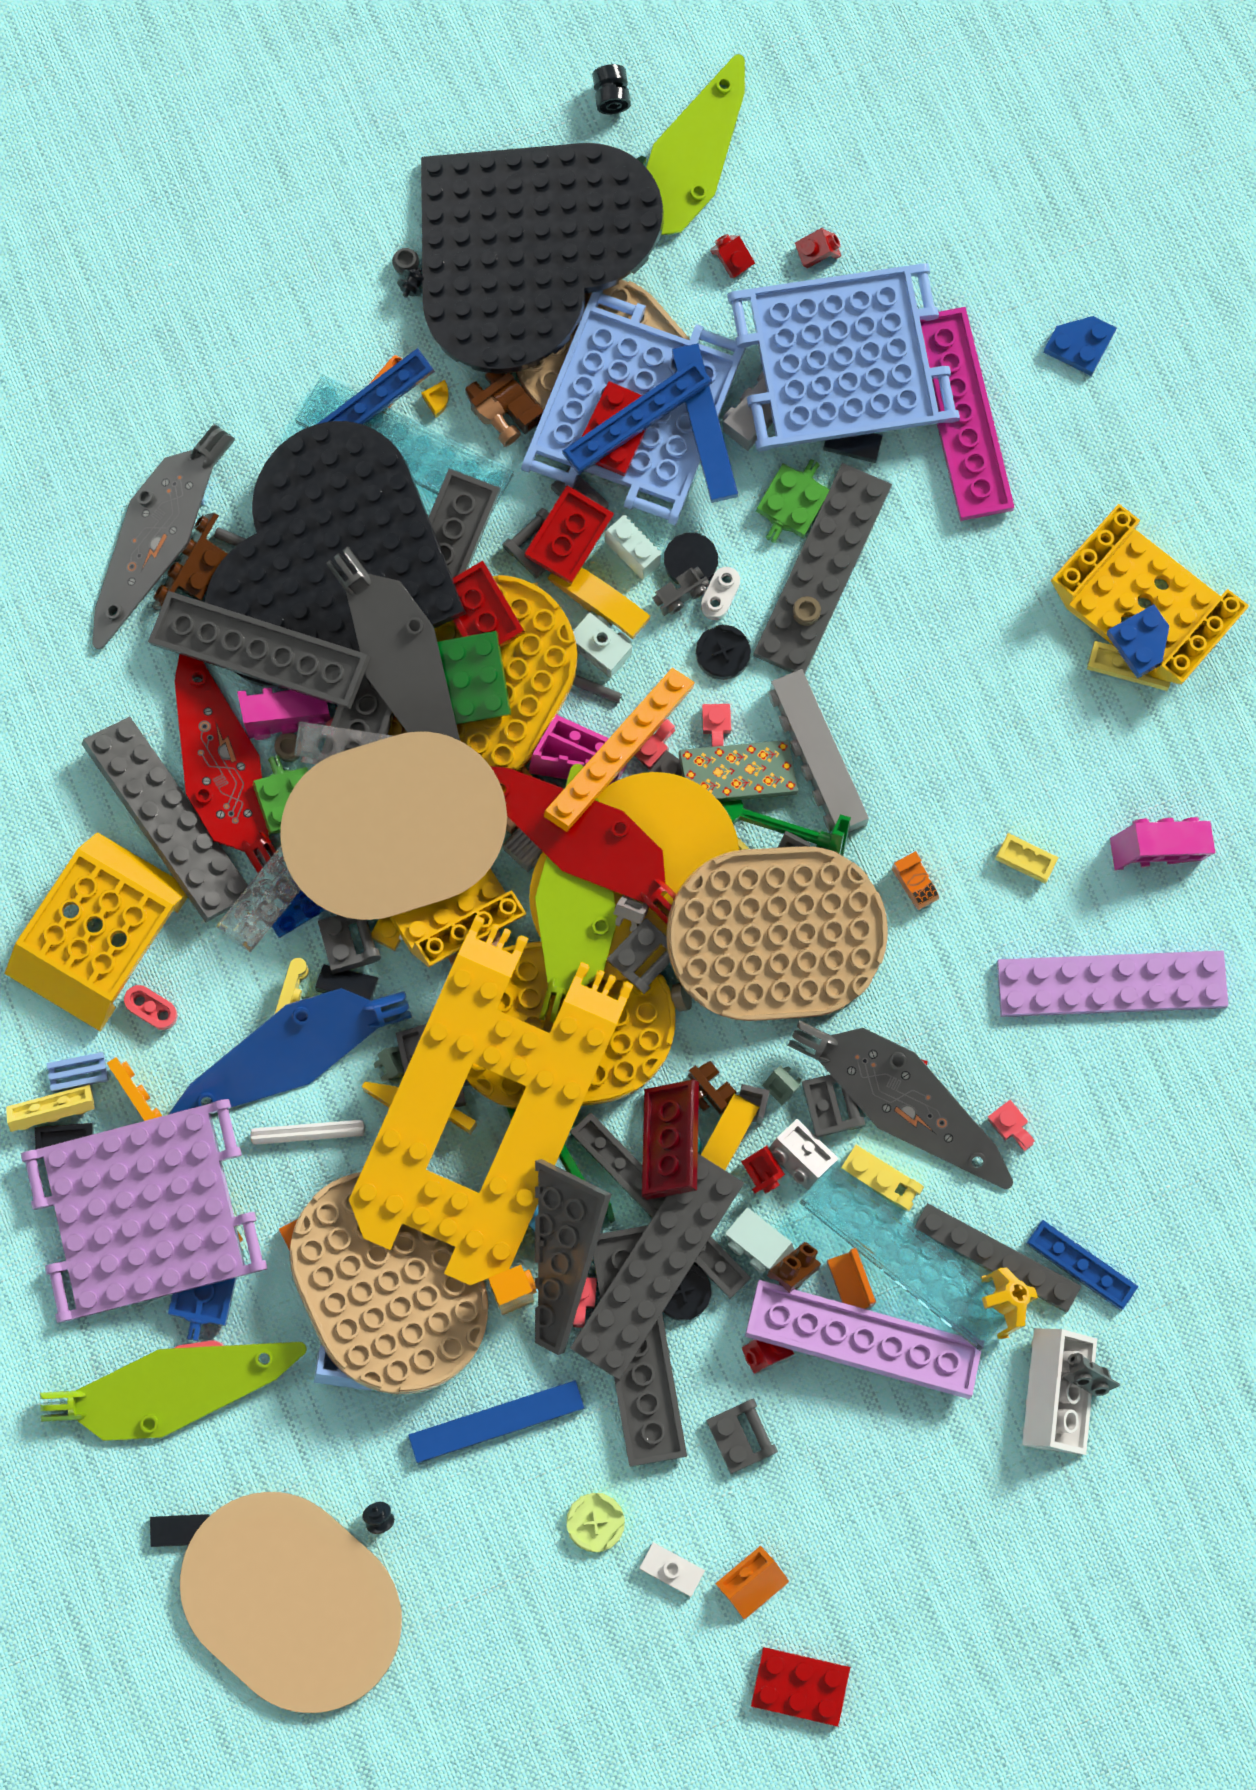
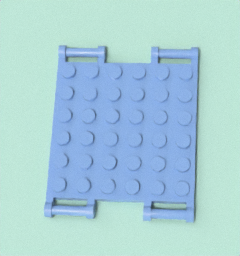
[727,263,960,452]
[521,290,746,526]

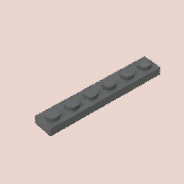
[913,1203,1081,1313]

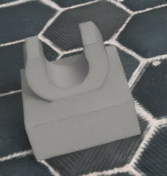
[613,895,649,932]

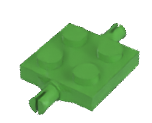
[755,459,830,543]
[253,755,308,835]

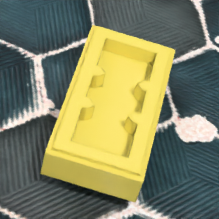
[995,833,1059,884]

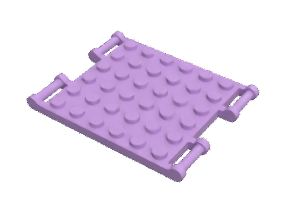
[21,1099,267,1323]

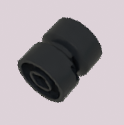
[592,64,631,115]

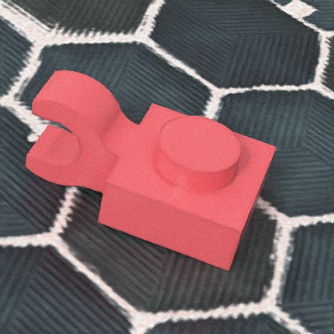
[702,704,731,747]
[634,719,676,770]
[987,1100,1035,1152]
[573,1277,597,1328]

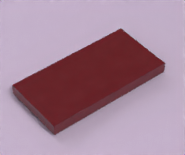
[642,1079,699,1200]

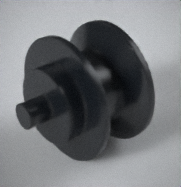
[397,268,425,298]
[362,1502,395,1534]

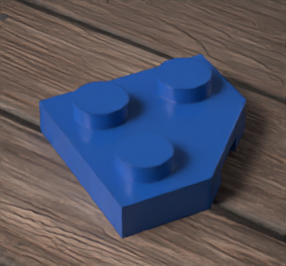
[1043,316,1117,376]
[1107,604,1170,679]

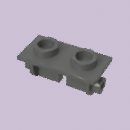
[652,566,709,616]
[1062,1353,1120,1396]

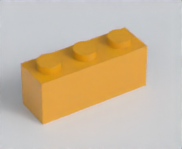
[488,1265,537,1315]

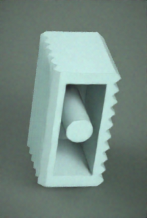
[605,515,661,580]

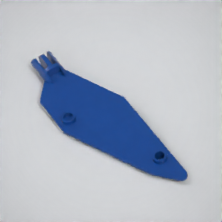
[168,988,412,1115]

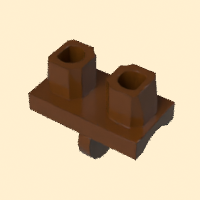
[687,1061,737,1115]
[767,1242,821,1293]

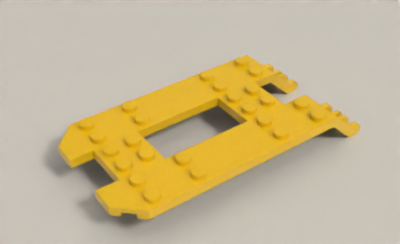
[349,915,634,1285]

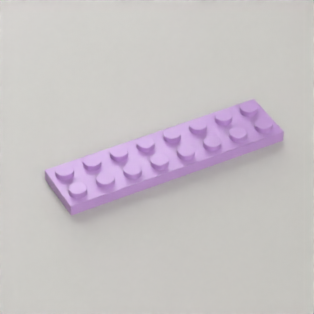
[997,950,1229,1017]
[744,1280,983,1399]

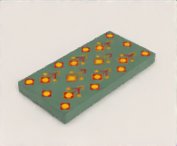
[678,740,798,802]

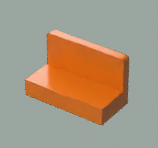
[827,1248,876,1309]
[715,1545,789,1619]

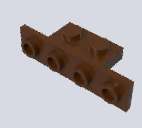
[152,513,228,610]

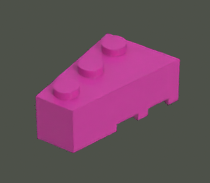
[237,688,331,740]
[528,714,627,785]
[1110,817,1216,870]

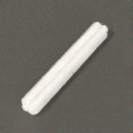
[250,1120,365,1145]

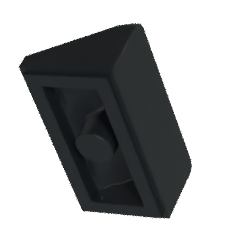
[315,964,379,1000]

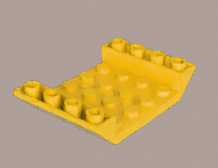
[1051,504,1249,685]
[4,832,188,1032]
[389,868,527,967]

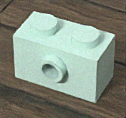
[573,612,632,678]
[725,1207,794,1274]

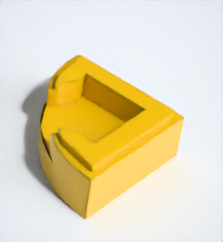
[421,380,449,418]

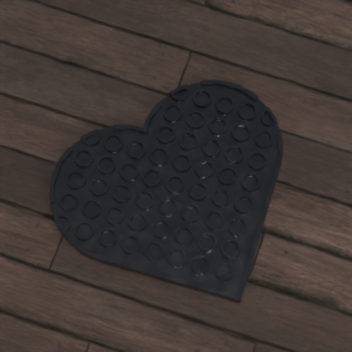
[421,143,664,374]
[205,421,466,689]

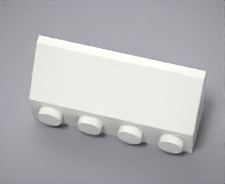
[1022,1328,1097,1455]

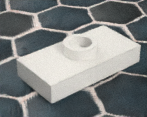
[639,1542,705,1597]

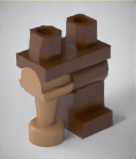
[465,373,544,447]

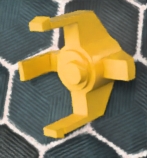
[979,1267,1038,1339]

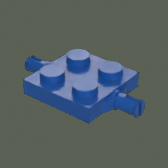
[168,1278,237,1342]

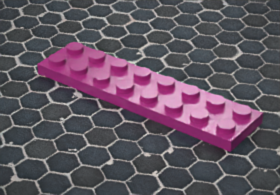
[920,307,1015,521]

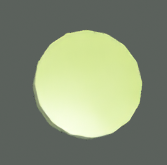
[566,1493,625,1552]

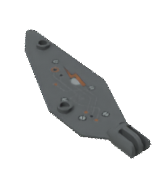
[787,1020,1013,1189]

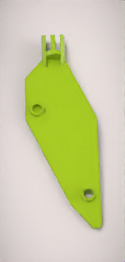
[646,54,745,235]
[535,764,617,1023]
[39,1342,307,1441]

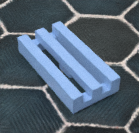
[46,1052,109,1093]

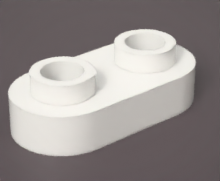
[701,567,740,620]

